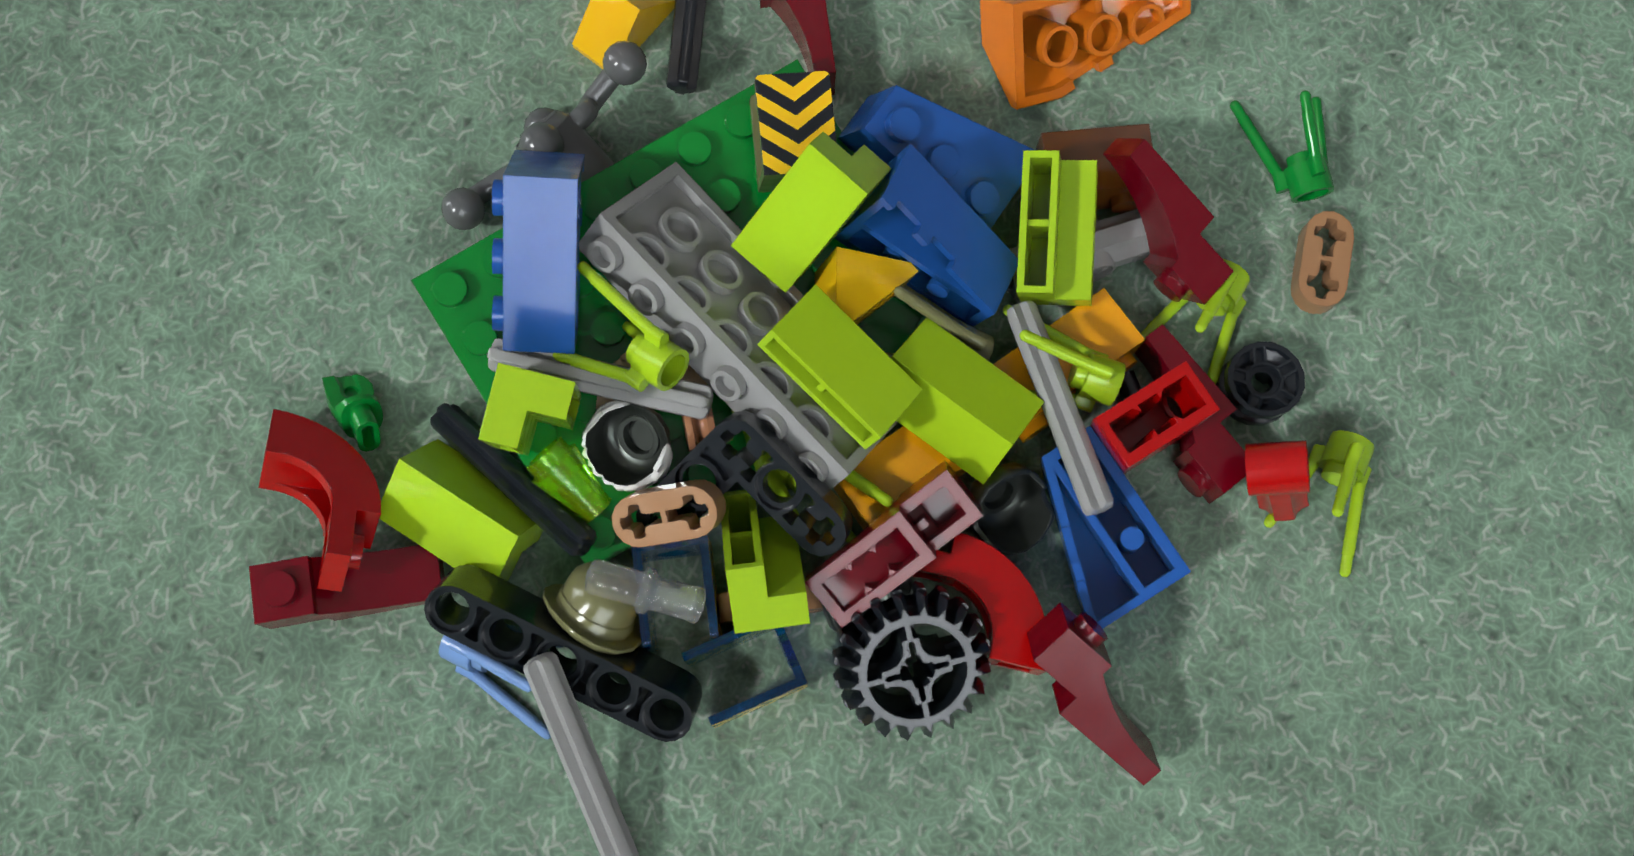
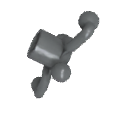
[441,41,647,230]

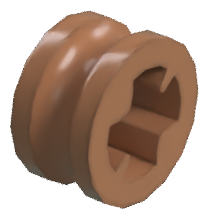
[682,408,715,453]

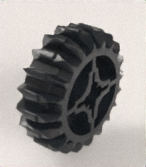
[832,580,991,741]

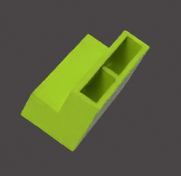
[731,132,892,293]
[1016,150,1098,306]
[757,284,923,450]
[891,317,1044,485]
[478,363,582,456]
[379,439,543,581]
[721,490,810,634]

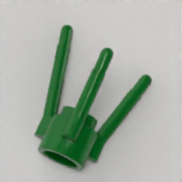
[1230,90,1335,203]

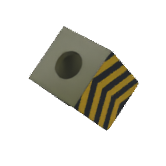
[750,71,837,193]

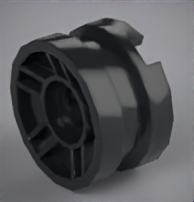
[1216,341,1305,426]

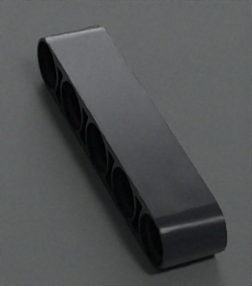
[424,565,702,742]

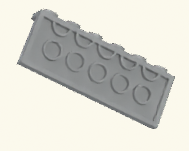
[579,162,897,489]

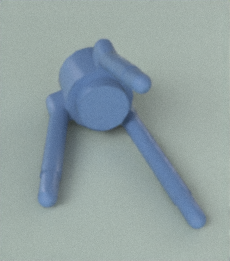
[439,624,564,739]

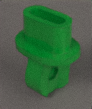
[322,374,383,452]

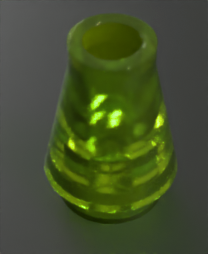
[526,436,612,523]

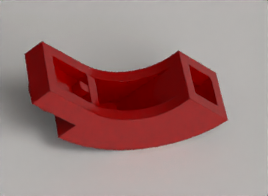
[258,409,381,592]
[911,533,1046,675]

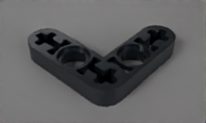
[636,411,853,556]

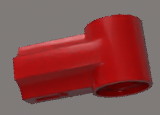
[1245,440,1310,521]

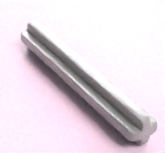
[1007,301,1113,516]
[487,338,713,420]
[523,652,639,856]

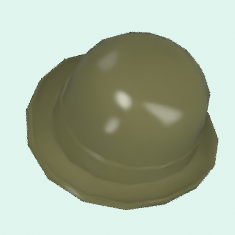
[542,561,642,655]

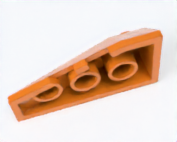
[980,0,1191,110]

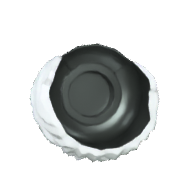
[581,400,673,492]

